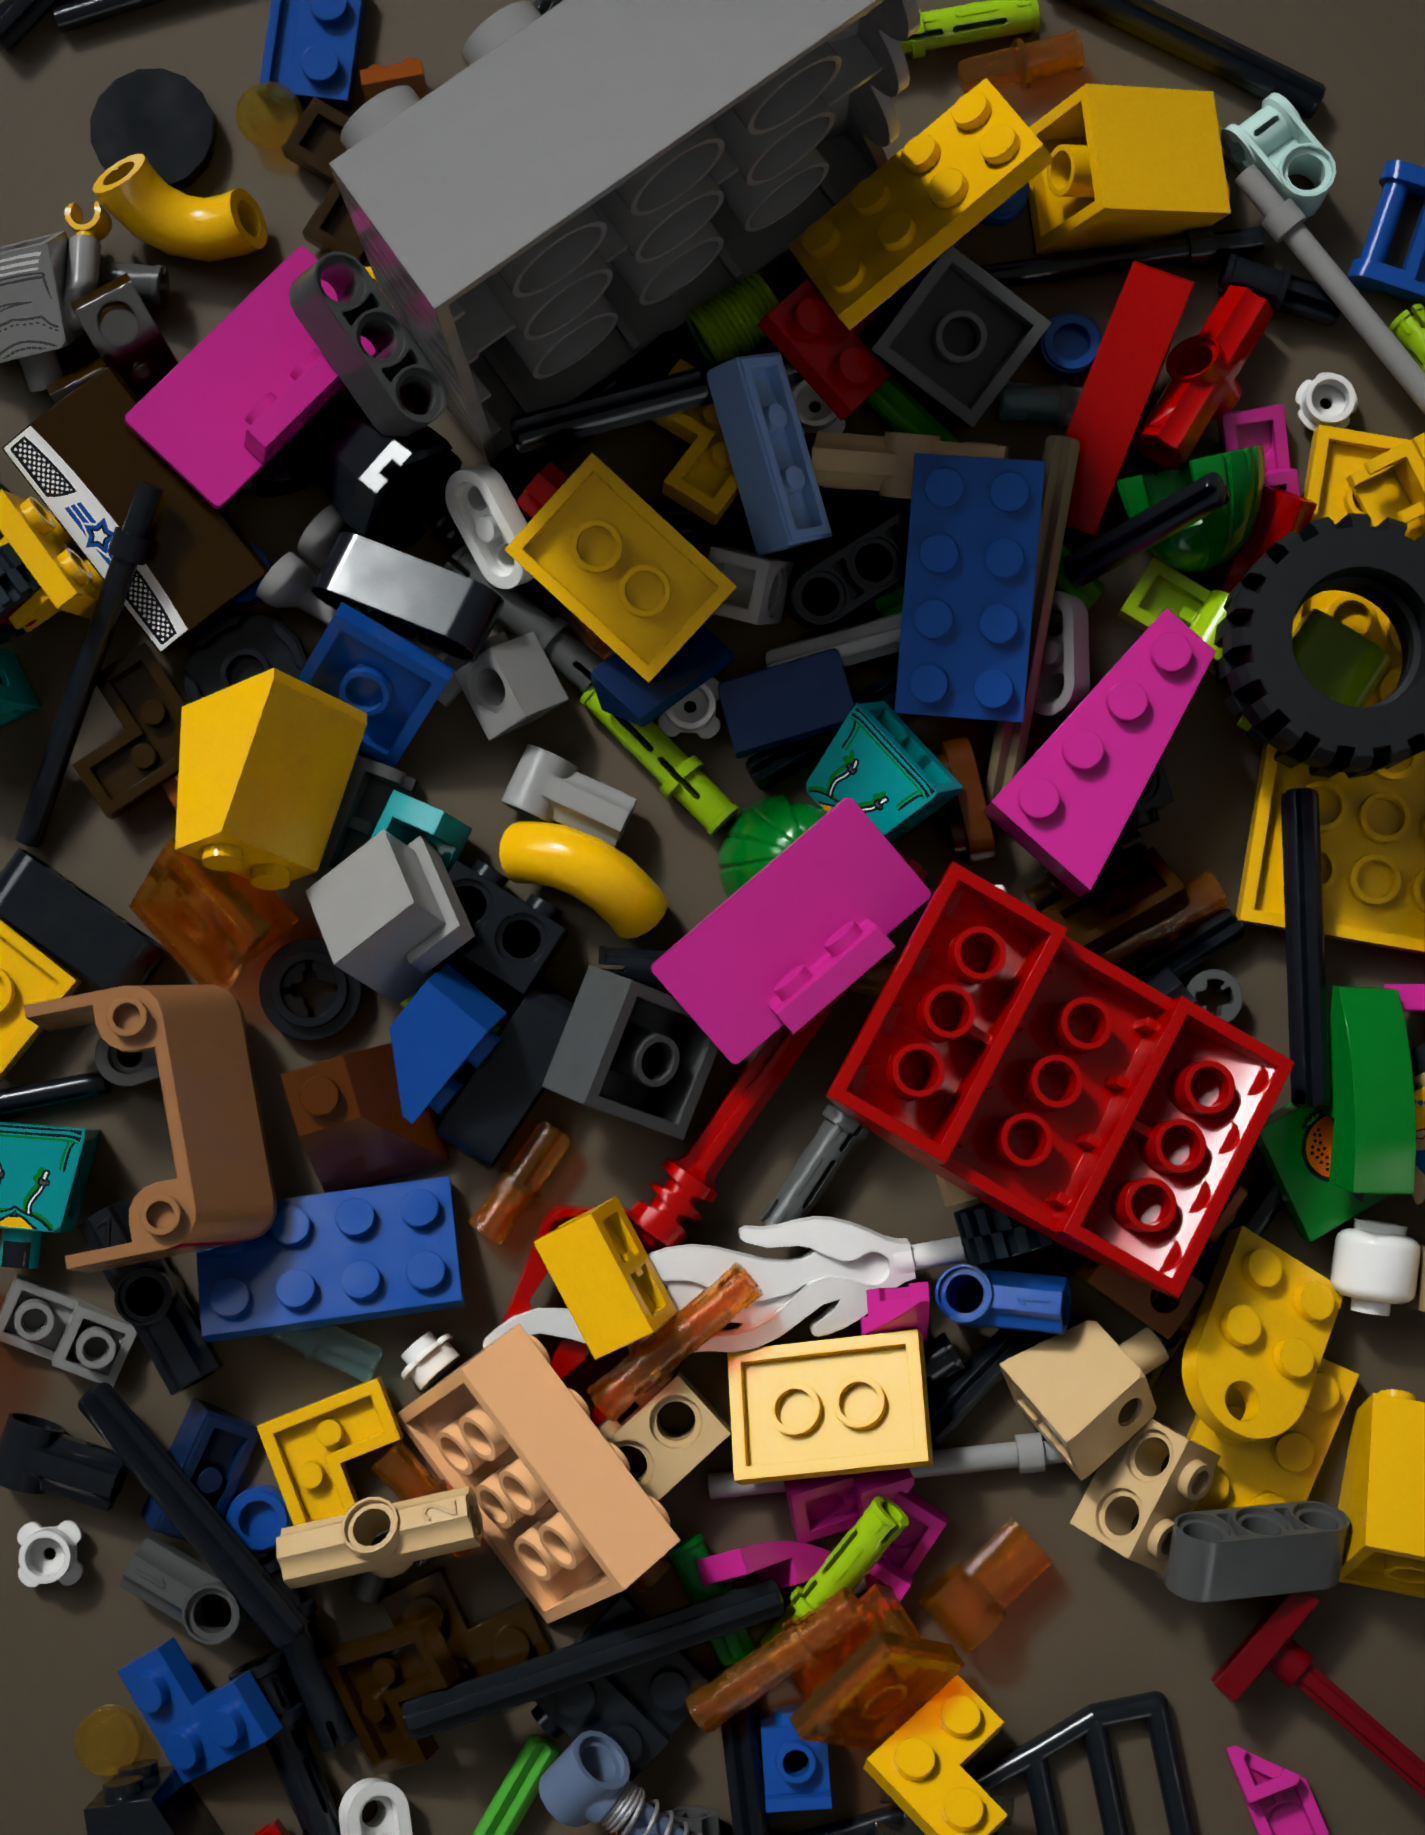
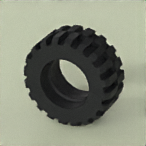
[1214,513,1425,778]

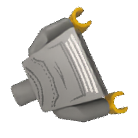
[0,201,112,392]

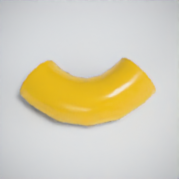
[92,154,268,262]
[499,821,668,939]

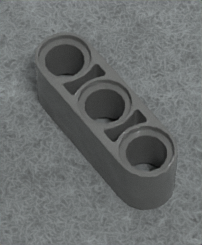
[289,251,447,437]
[1164,1501,1349,1602]

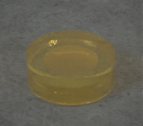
[236,81,302,148]
[74,1704,144,1776]

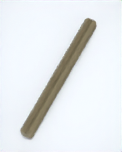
[984,435,1080,806]

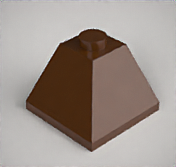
[280,1043,451,1193]

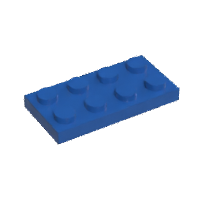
[894,453,1045,723]
[196,1176,465,1343]

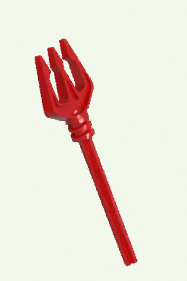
[501,851,928,1425]

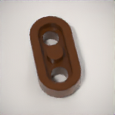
[935,736,996,865]

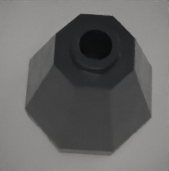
[300,400,462,550]

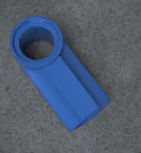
[935,1264,1072,1335]

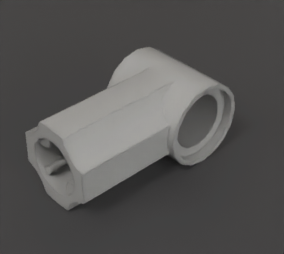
[500,744,637,848]

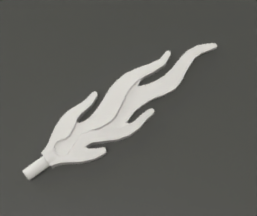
[483,1216,965,1352]

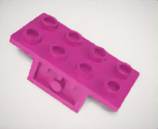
[125,246,376,509]
[651,797,931,1064]

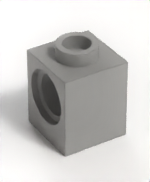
[708,547,794,625]
[454,631,569,741]

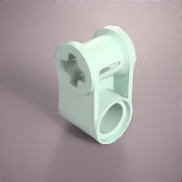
[1220,92,1336,218]

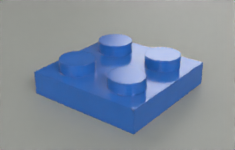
[297,602,455,768]

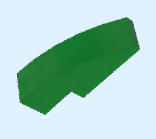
[1322,986,1416,1194]

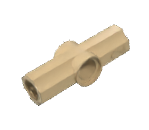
[811,431,1009,499]
[276,1486,484,1589]

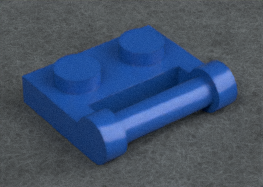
[1347,160,1425,306]

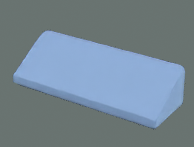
[706,352,832,555]

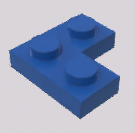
[117,1637,283,1784]

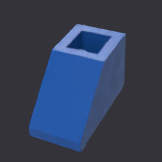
[389,963,507,1124]

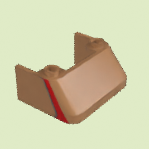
[24,984,277,1273]

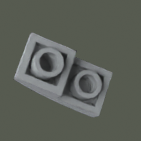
[0,1273,137,1387]

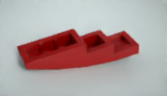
[1065,261,1195,536]

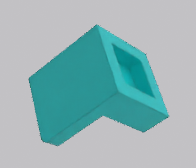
[370,790,472,873]

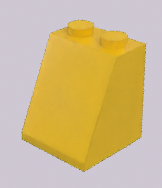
[1028,83,1231,254]
[175,668,367,890]
[1338,1389,1425,1599]

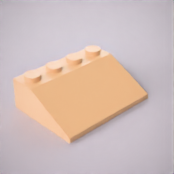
[396,1324,681,1624]

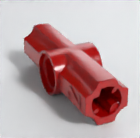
[1133,285,1274,470]

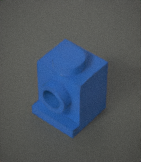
[760,1704,832,1813]

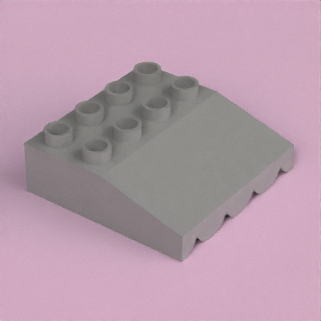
[329,0,920,463]

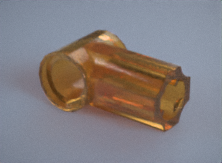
[919,1518,1053,1653]

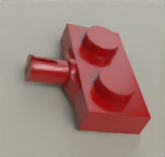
[757,279,891,421]

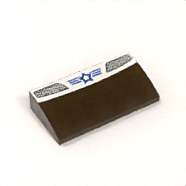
[2,366,269,654]

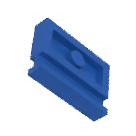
[259,0,366,110]

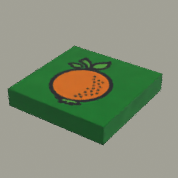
[1256,1102,1391,1242]

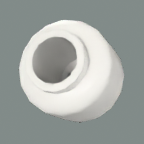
[1330,1219,1421,1316]

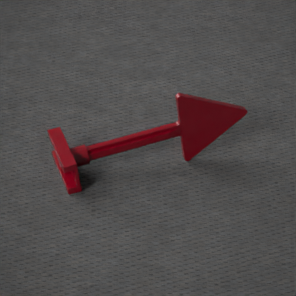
[1211,1591,1425,1798]

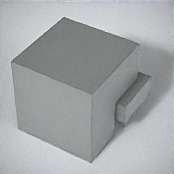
[305,829,475,1005]

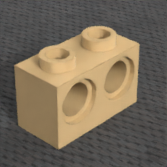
[597,1369,731,1501]
[1070,1418,1221,1573]

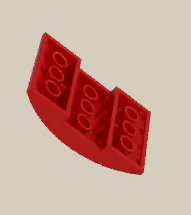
[825,861,1295,1298]

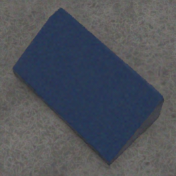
[591,625,735,727]
[717,648,855,759]
[141,1398,260,1542]

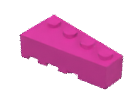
[983,608,1216,898]

